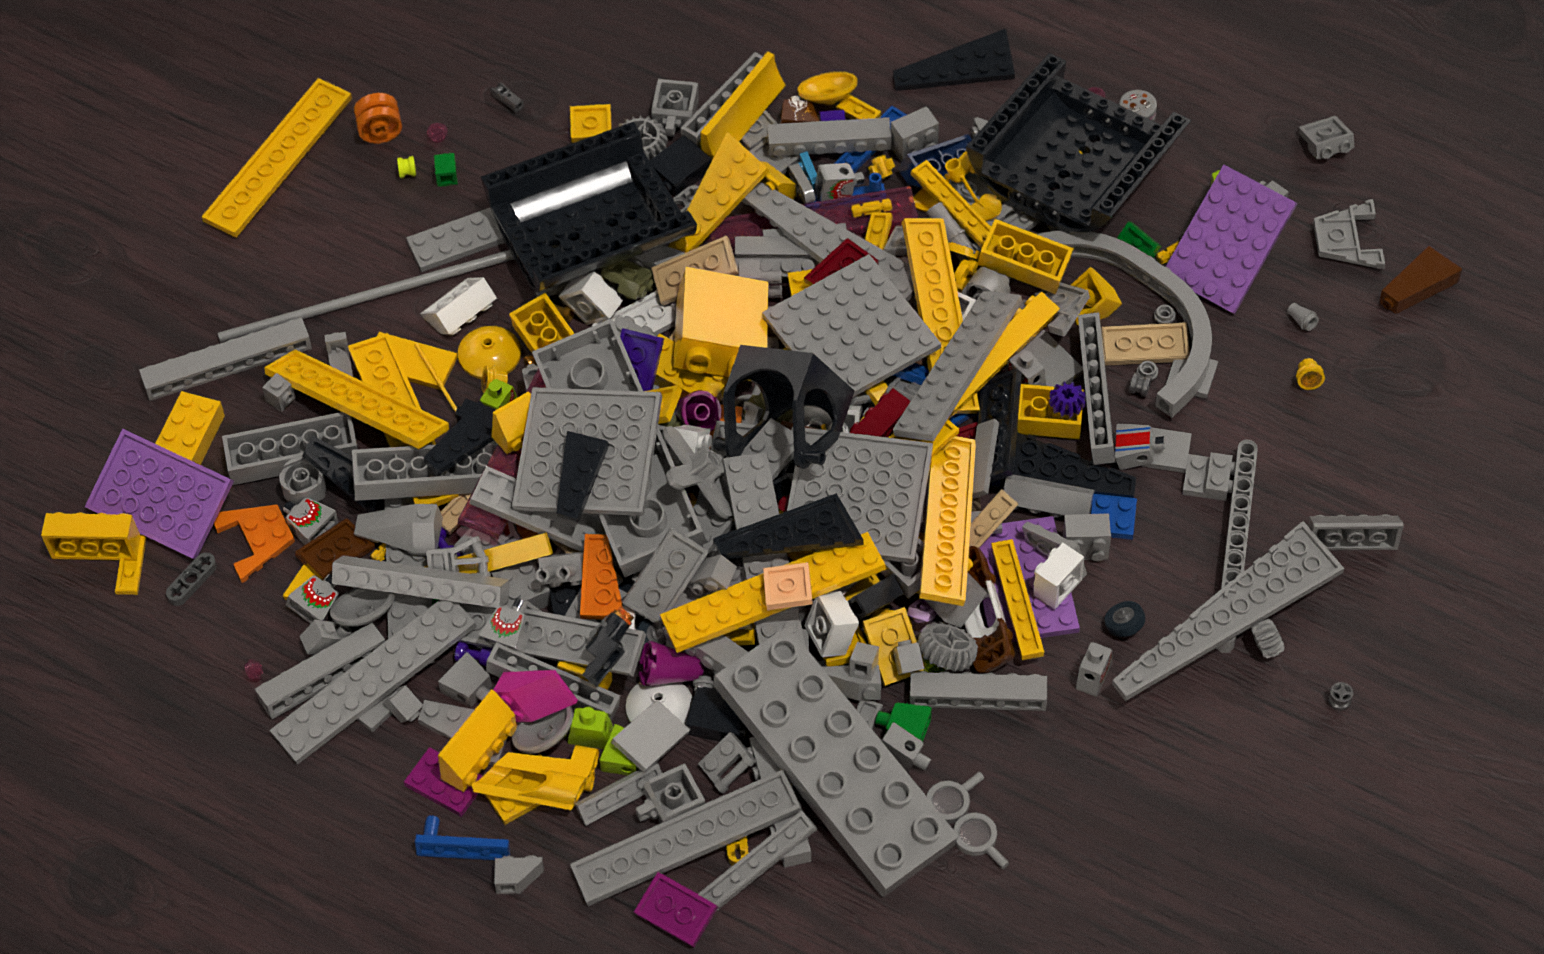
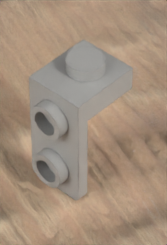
[324,332,353,377]

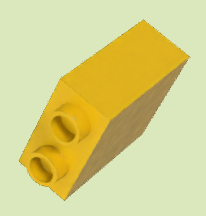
[673,267,768,381]

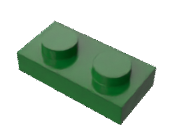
[1117,222,1162,258]

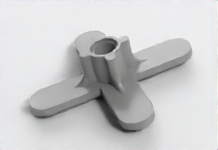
[663,426,733,519]

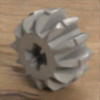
[1251,619,1284,659]

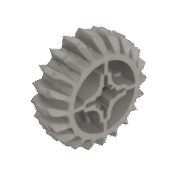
[618,115,668,160]
[918,622,978,672]

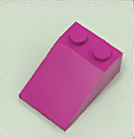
[493,670,578,723]

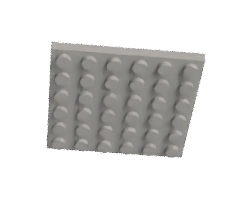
[762,254,941,397]
[512,387,662,516]
[787,428,933,563]

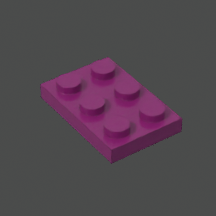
[404,747,483,817]
[634,872,718,947]

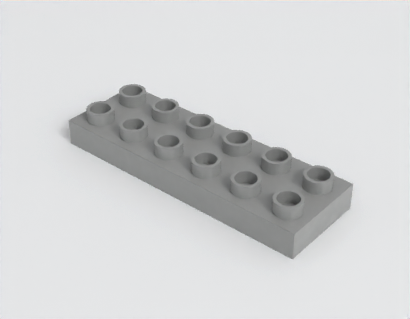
[532,318,707,577]
[713,625,959,898]

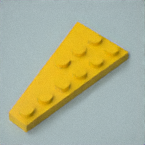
[669,132,770,253]

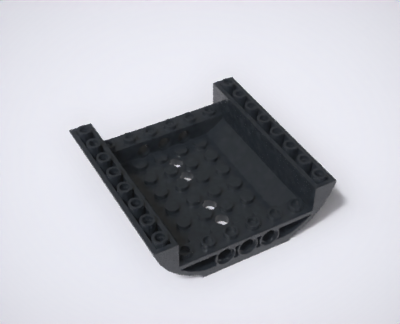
[966,53,1191,234]
[481,122,697,292]

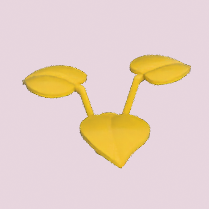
[909,151,1002,221]

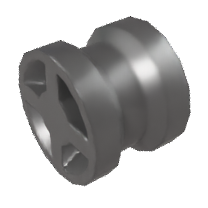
[1129,372,1152,397]
[1328,682,1353,711]

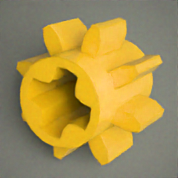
[868,155,895,179]

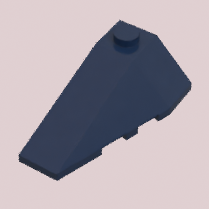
[897,134,972,188]

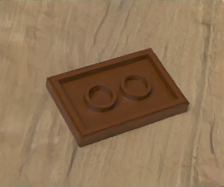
[295,518,375,581]

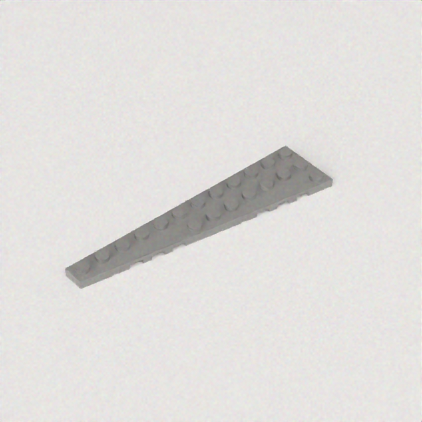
[742,182,915,302]
[1112,521,1344,701]

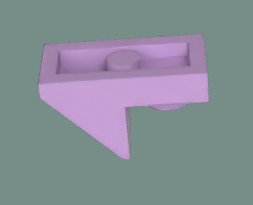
[907,598,937,632]

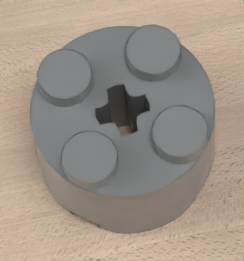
[962,267,1010,300]
[279,457,326,505]

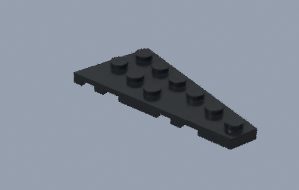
[893,28,1015,91]
[1003,430,1136,498]
[713,493,864,559]

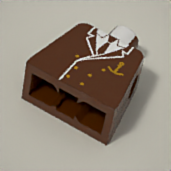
[779,96,819,124]

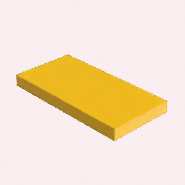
[377,332,458,390]

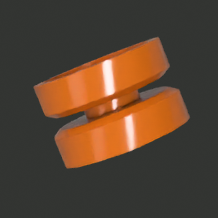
[354,93,402,144]

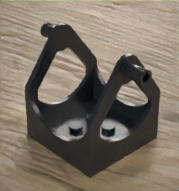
[713,345,855,469]

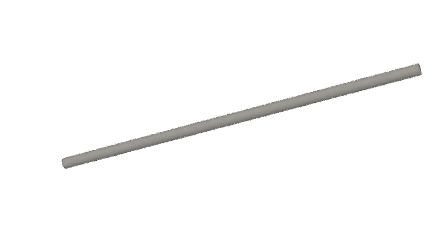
[218,245,559,343]

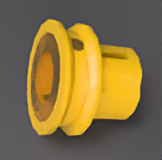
[1296,358,1325,390]
[481,366,508,393]

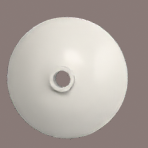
[626,682,693,725]

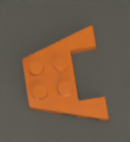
[213,505,295,583]

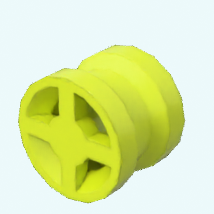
[397,156,416,178]

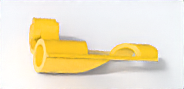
[471,745,599,810]

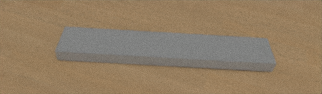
[698,810,817,911]

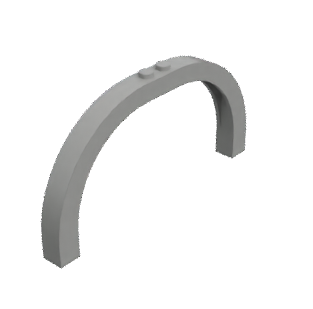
[980,231,1212,418]

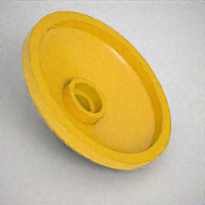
[797,72,858,105]
[458,326,521,379]

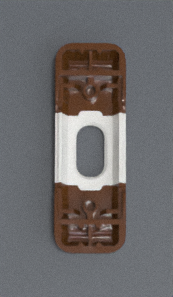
[964,546,1015,673]

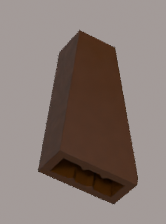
[1379,246,1462,314]

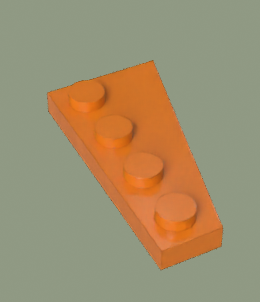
[580,534,625,620]

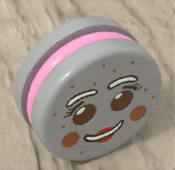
[1119,90,1157,121]

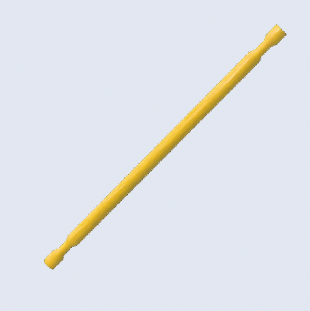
[414,343,457,412]

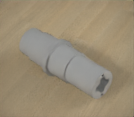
[926,202,975,263]

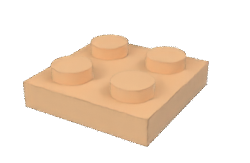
[763,562,813,610]

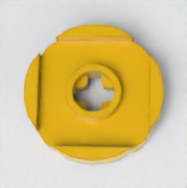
[954,257,978,293]

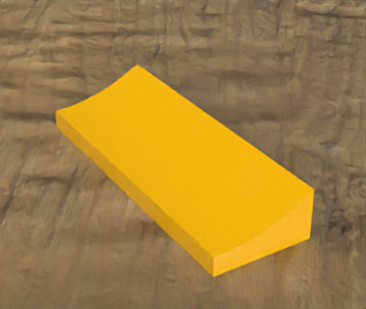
[700,52,786,160]

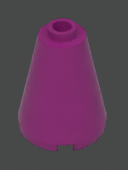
[674,390,722,431]
[639,641,704,686]

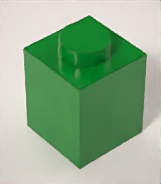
[434,153,458,187]

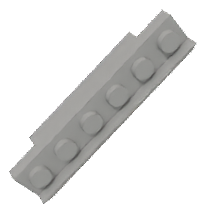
[735,236,820,279]

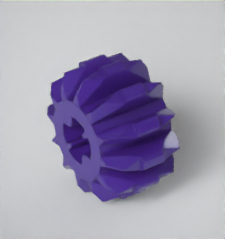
[1049,381,1086,418]

